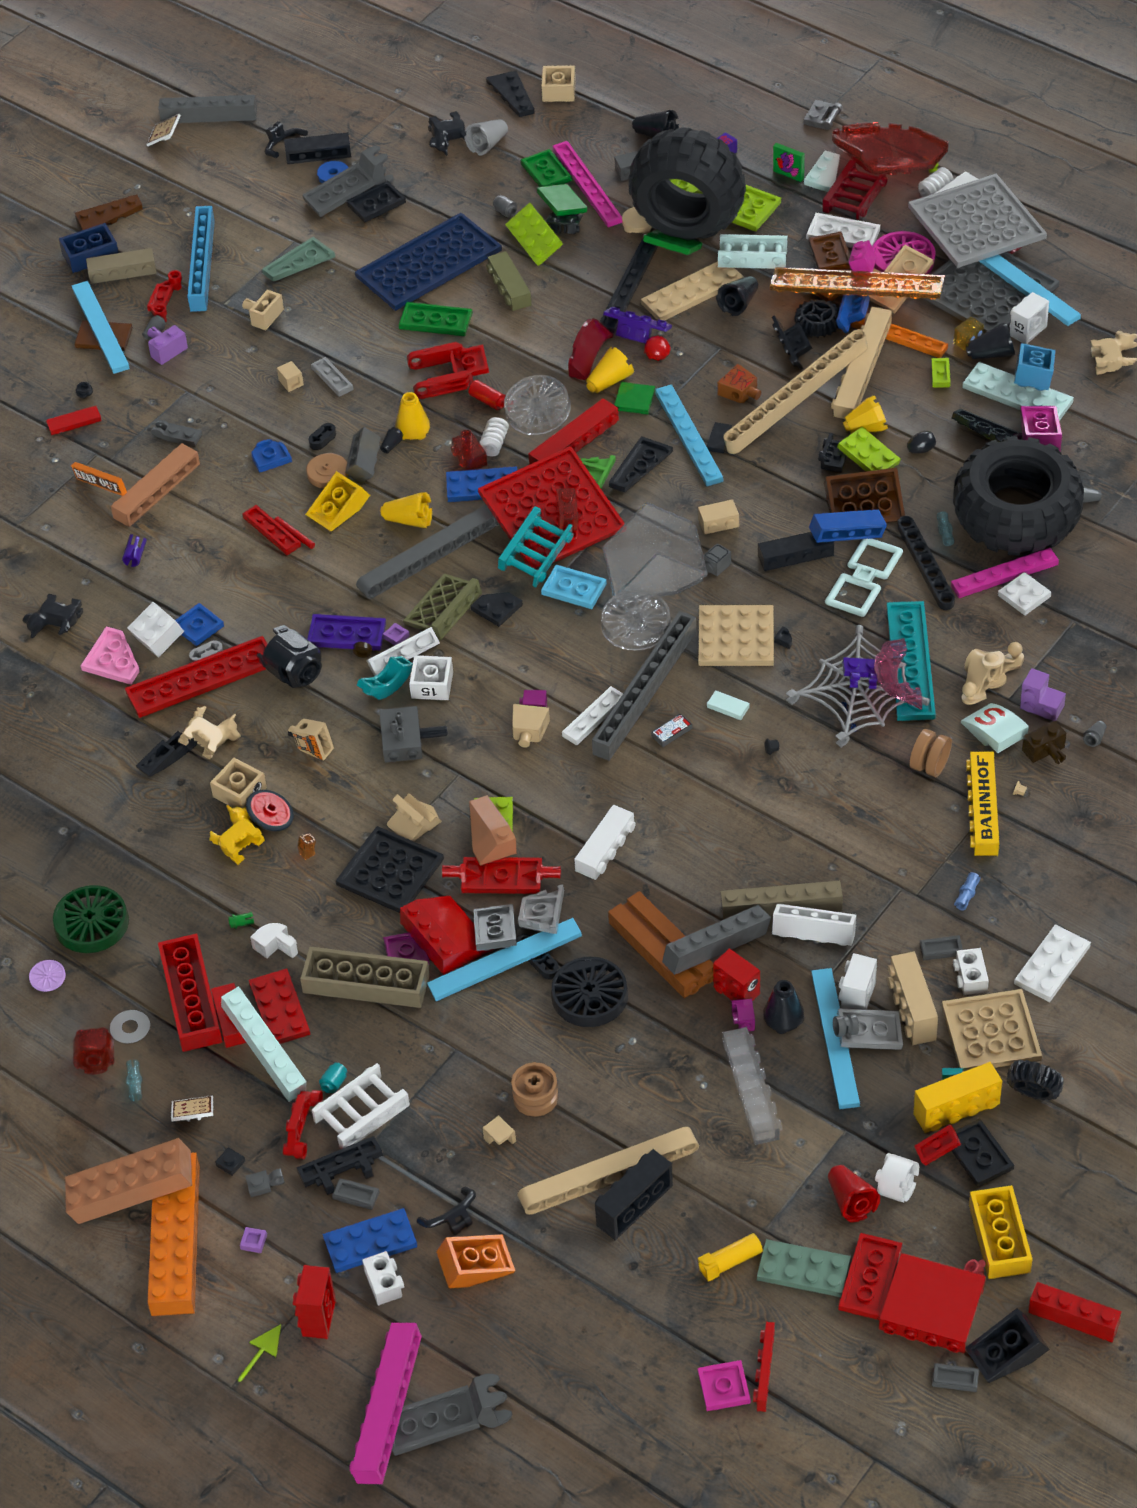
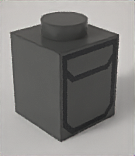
[703,543,731,576]

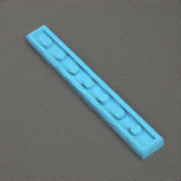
[979,254,1081,326]
[72,281,130,374]
[427,918,582,1001]
[811,968,860,1109]

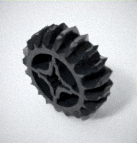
[794,298,839,338]
[1007,1060,1064,1101]

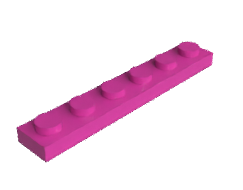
[951,548,1059,598]

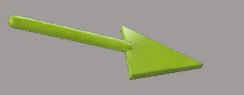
[238,1324,281,1382]

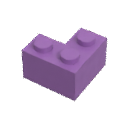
[1020,668,1066,721]

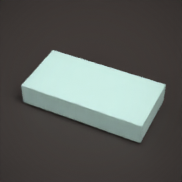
[707,691,749,720]

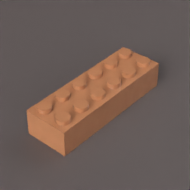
[65,1138,192,1224]

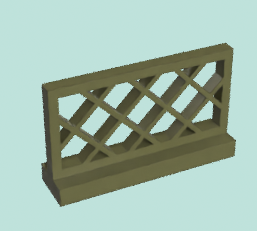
[403,574,482,640]

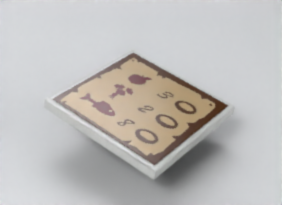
[146,114,181,146]
[171,1096,213,1122]

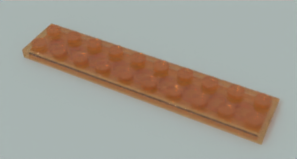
[770,267,945,300]

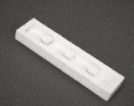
[366,627,440,676]
[562,686,623,745]

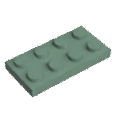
[757,1239,851,1297]

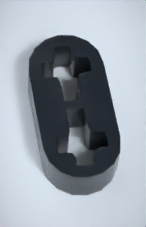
[308,423,336,450]

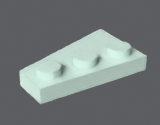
[804,150,840,192]

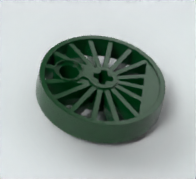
[53,885,129,953]

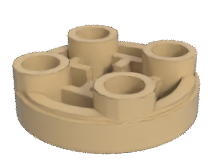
[622,207,653,234]

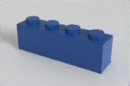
[809,509,887,543]

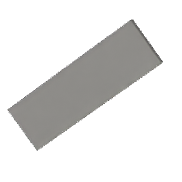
[311,357,354,397]

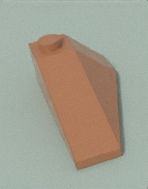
[469,795,517,865]

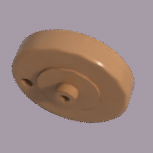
[306,453,349,489]

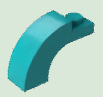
[357,656,413,700]

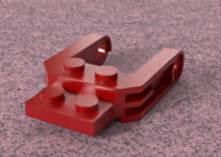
[407,342,489,399]

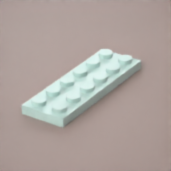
[962,362,1074,421]

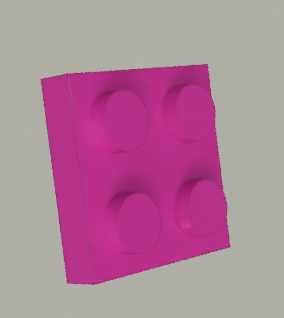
[698,1360,750,1411]

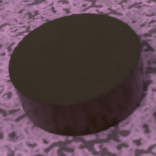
[353,642,372,658]

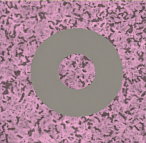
[110,1010,150,1043]

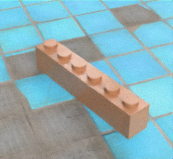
[111,444,200,527]

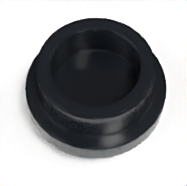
[75,382,93,398]

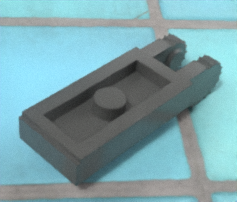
[151,420,202,447]

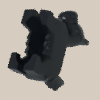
[428,111,466,156]
[22,594,83,638]

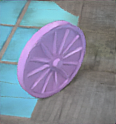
[29,960,66,992]

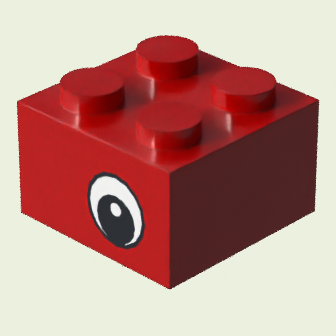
[713,948,760,1002]

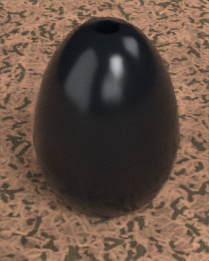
[907,431,936,454]

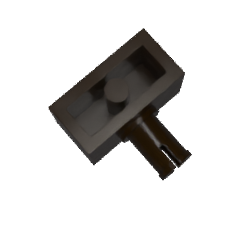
[1022,720,1067,764]

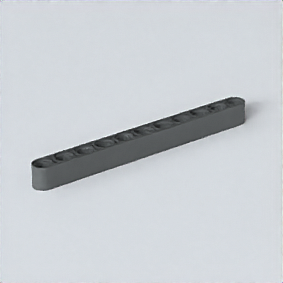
[356,505,499,599]

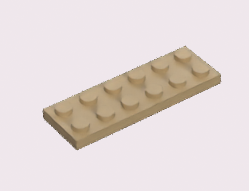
[641,261,744,320]

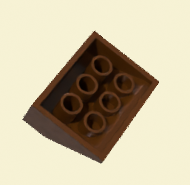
[824,468,905,523]

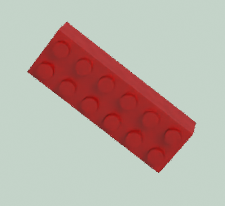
[158,933,223,1052]

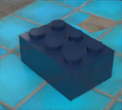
[59,223,119,273]

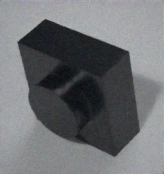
[215,1147,245,1176]

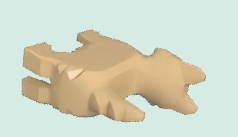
[1091,330,1137,375]
[178,706,241,760]

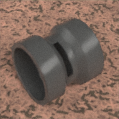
[833,1014,859,1037]

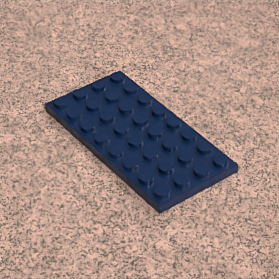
[355,212,502,311]

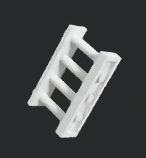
[312,1063,410,1149]

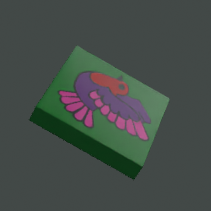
[773,143,805,182]

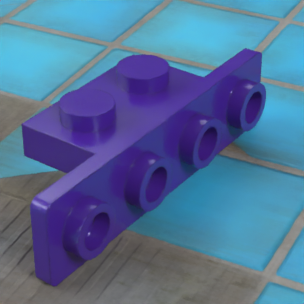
[603,307,672,343]

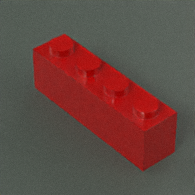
[1028,1282,1122,1343]

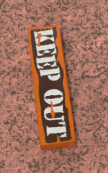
[71,462,127,496]

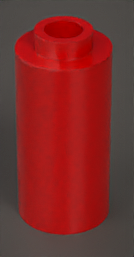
[468,380,507,410]

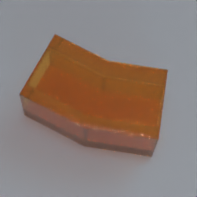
[297,833,316,860]

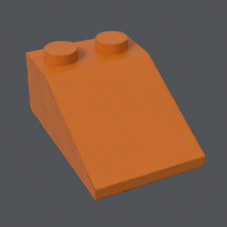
[436,1234,515,1288]

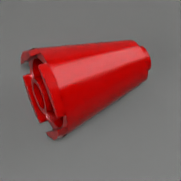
[828,1165,881,1222]

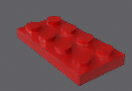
[249,968,311,1044]
[838,1233,903,1320]

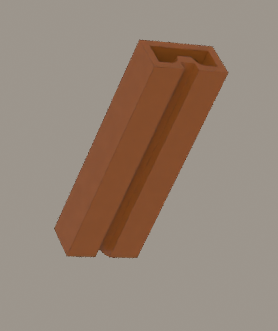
[608,891,713,999]

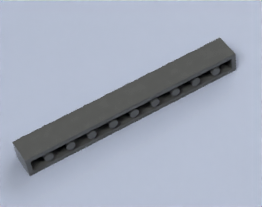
[592,611,696,761]

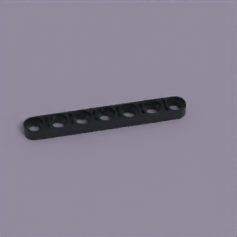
[898,516,955,610]

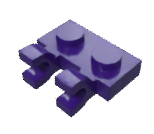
[842,657,882,689]

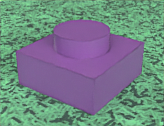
[383,623,410,645]
[240,1227,267,1253]

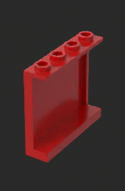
[879,1253,986,1354]

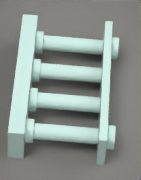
[718,234,787,269]

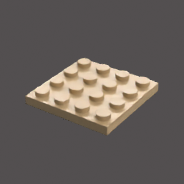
[698,605,774,666]
[942,989,1042,1072]

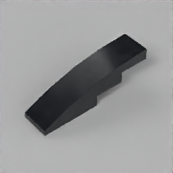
[136,731,198,777]

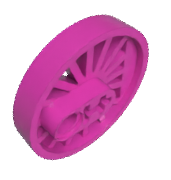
[872,231,936,278]

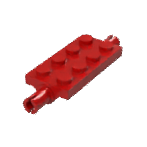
[442,857,561,894]

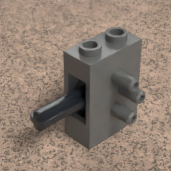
[379,706,448,763]

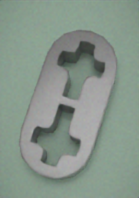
[189,641,223,663]

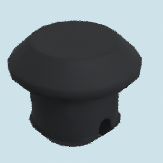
[764,738,780,755]

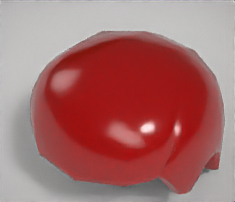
[644,336,671,361]

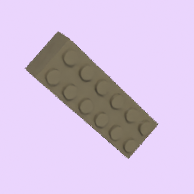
[300,947,430,1008]

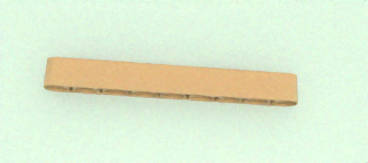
[517,1127,699,1214]

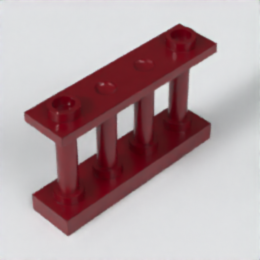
[823,160,888,221]

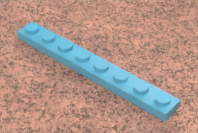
[655,384,723,486]

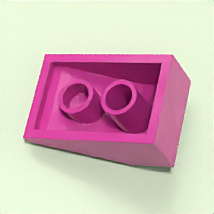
[1020,406,1062,452]

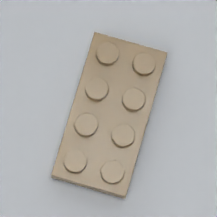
[867,245,933,314]

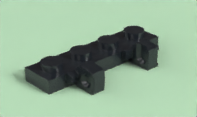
[296,1136,383,1195]

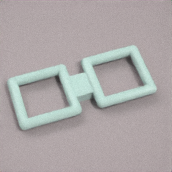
[825,538,903,617]

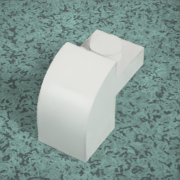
[250,923,298,958]

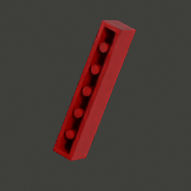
[528,398,619,465]

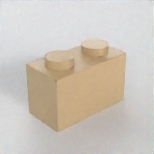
[698,499,739,535]

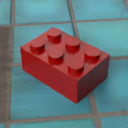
[293,1265,336,1339]

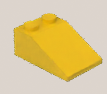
[305,471,370,531]

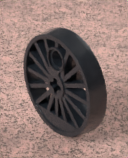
[551,957,628,1027]

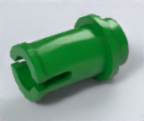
[228,912,254,929]

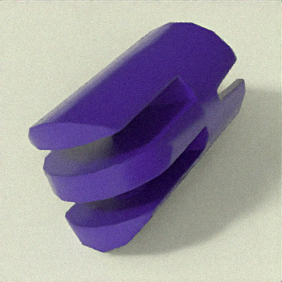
[122,534,147,567]

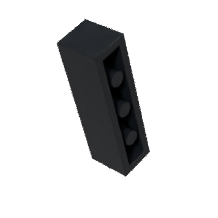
[284,132,351,164]
[758,532,834,571]

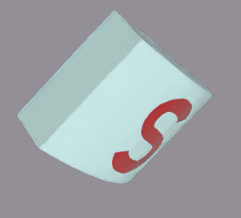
[961,703,1029,753]

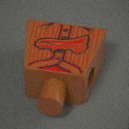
[718,364,761,403]

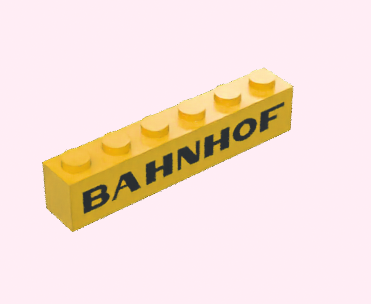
[966,752,999,856]

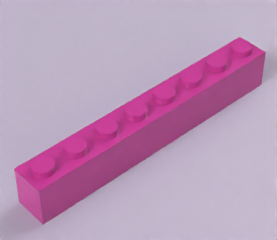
[350,1323,422,1484]

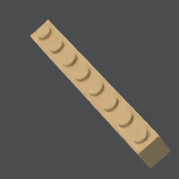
[831,307,892,419]

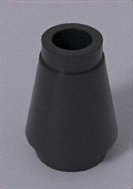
[380,427,403,454]

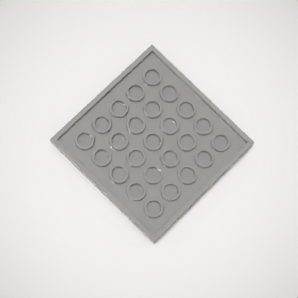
[908,174,1047,268]

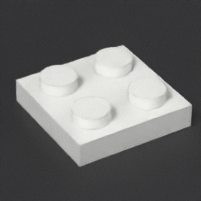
[998,572,1051,615]

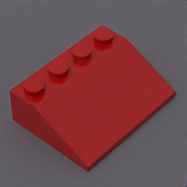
[400,896,494,975]

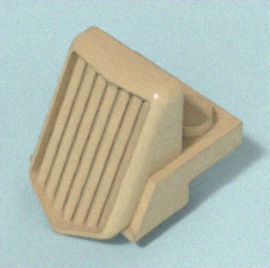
[387,793,442,841]

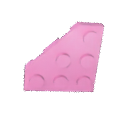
[81,626,140,685]

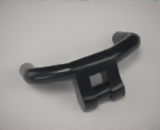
[264,121,308,158]
[417,1186,476,1236]

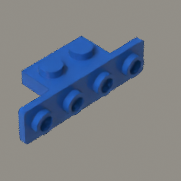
[836,284,870,333]

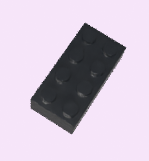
[595,1149,673,1241]

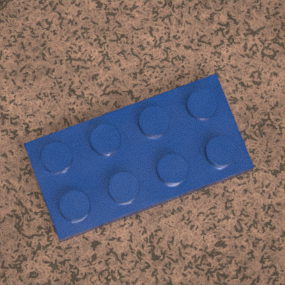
[446,466,517,502]
[323,1208,417,1273]

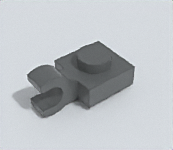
[246,1169,285,1197]

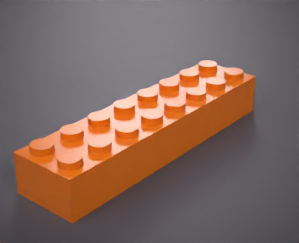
[148,1152,200,1316]

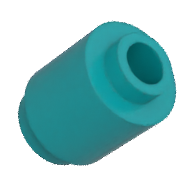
[319,1063,347,1093]

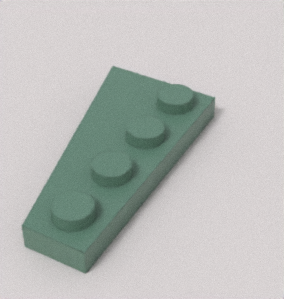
[262,237,335,282]

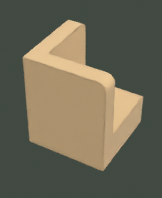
[277,361,304,392]
[483,1116,516,1145]

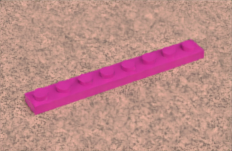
[553,141,622,227]

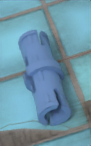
[954,872,980,910]

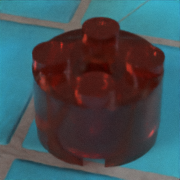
[73,1027,115,1075]

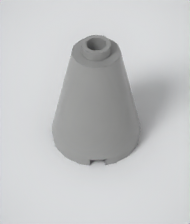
[464,119,508,155]

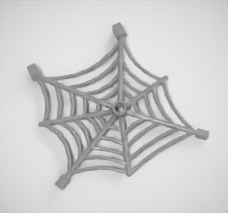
[786,625,930,748]

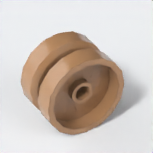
[910,729,952,777]
[511,1062,558,1117]

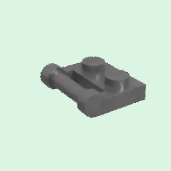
[804,100,843,130]

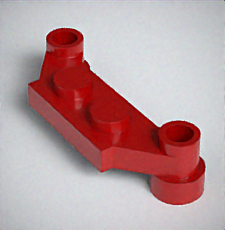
[147,270,182,322]
[283,1090,323,1159]

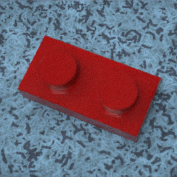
[914,1125,961,1166]

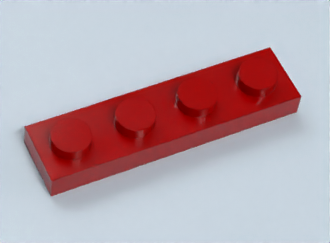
[753,1322,775,1412]

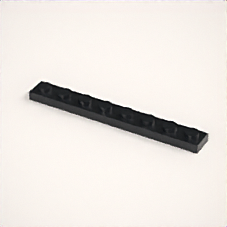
[600,237,658,333]

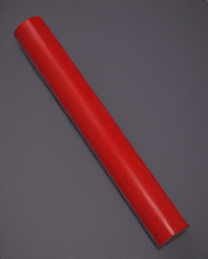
[274,516,315,549]

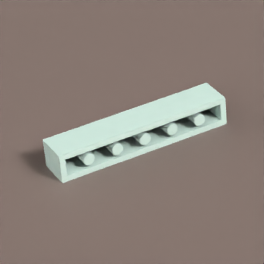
[221,987,307,1102]

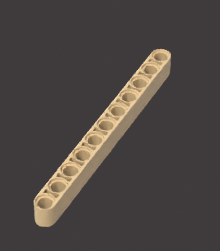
[724,329,868,454]

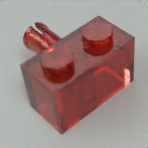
[451,430,487,470]

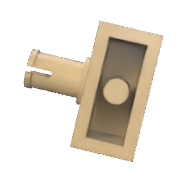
[242,289,284,330]

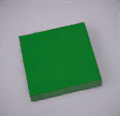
[614,382,655,414]

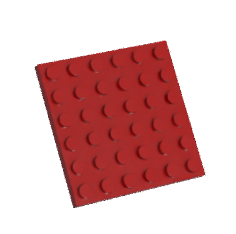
[478,446,626,570]

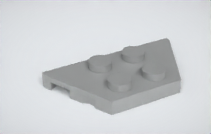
[518,885,564,934]

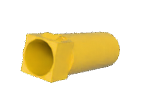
[698,1233,763,1282]

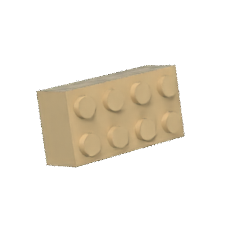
[887,951,938,1045]

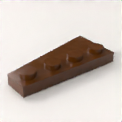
[75,194,143,230]

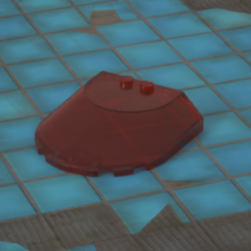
[832,122,949,175]

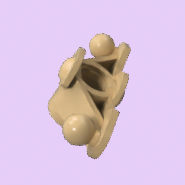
[962,642,1024,705]

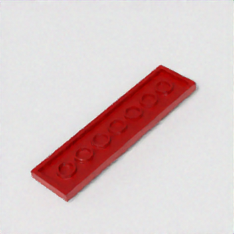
[125,636,267,718]

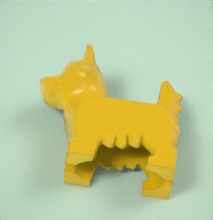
[209,805,265,865]

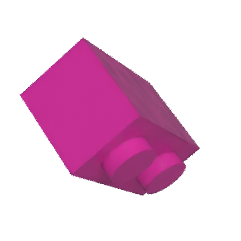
[849,240,876,279]

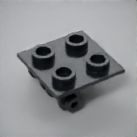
[546,212,583,234]

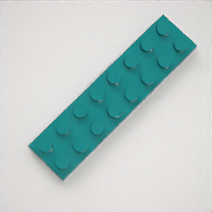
[887,601,936,721]

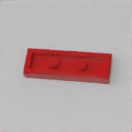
[46,406,102,435]

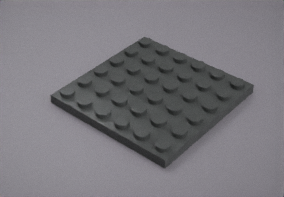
[914,252,1059,333]

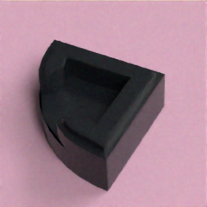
[774,626,792,649]

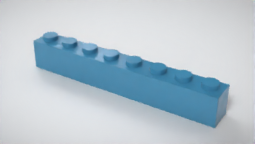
[188,206,215,312]

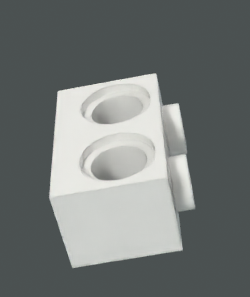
[953,948,989,995]
[362,1251,404,1306]

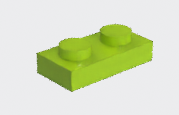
[931,358,950,388]

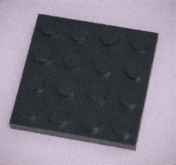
[336,826,444,913]

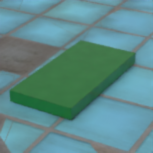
[399,302,473,336]

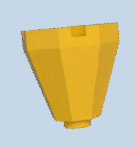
[842,395,888,434]

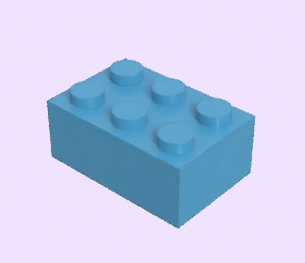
[1014,343,1055,391]

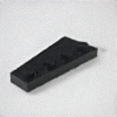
[486,71,535,117]
[951,409,1023,442]
[609,436,673,492]

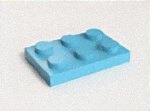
[541,565,607,609]

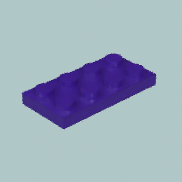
[307,614,386,651]

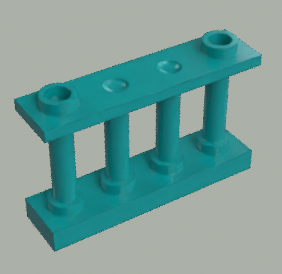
[498,506,574,588]

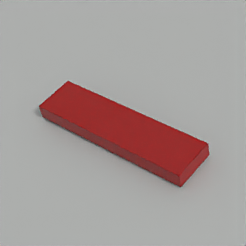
[242,505,301,555]

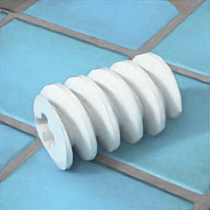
[918,167,954,197]
[479,417,509,456]

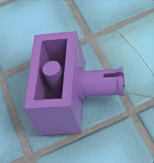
[147,325,188,365]

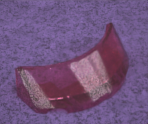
[874,638,922,709]

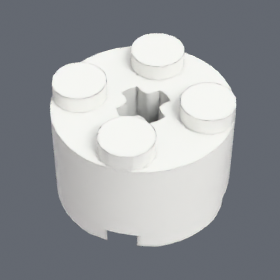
[875,1153,919,1203]

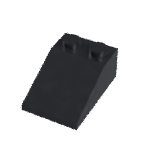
[966,1308,1050,1383]

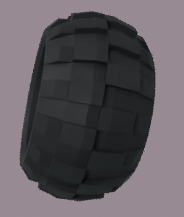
[629,128,746,240]

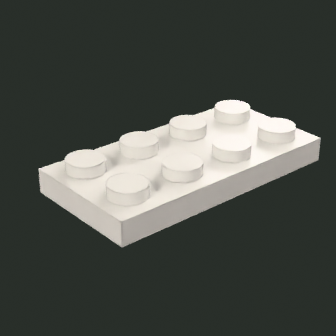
[807,213,880,248]
[1014,924,1091,1002]

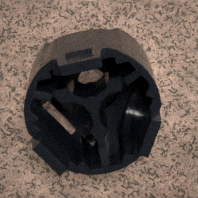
[257,625,322,688]

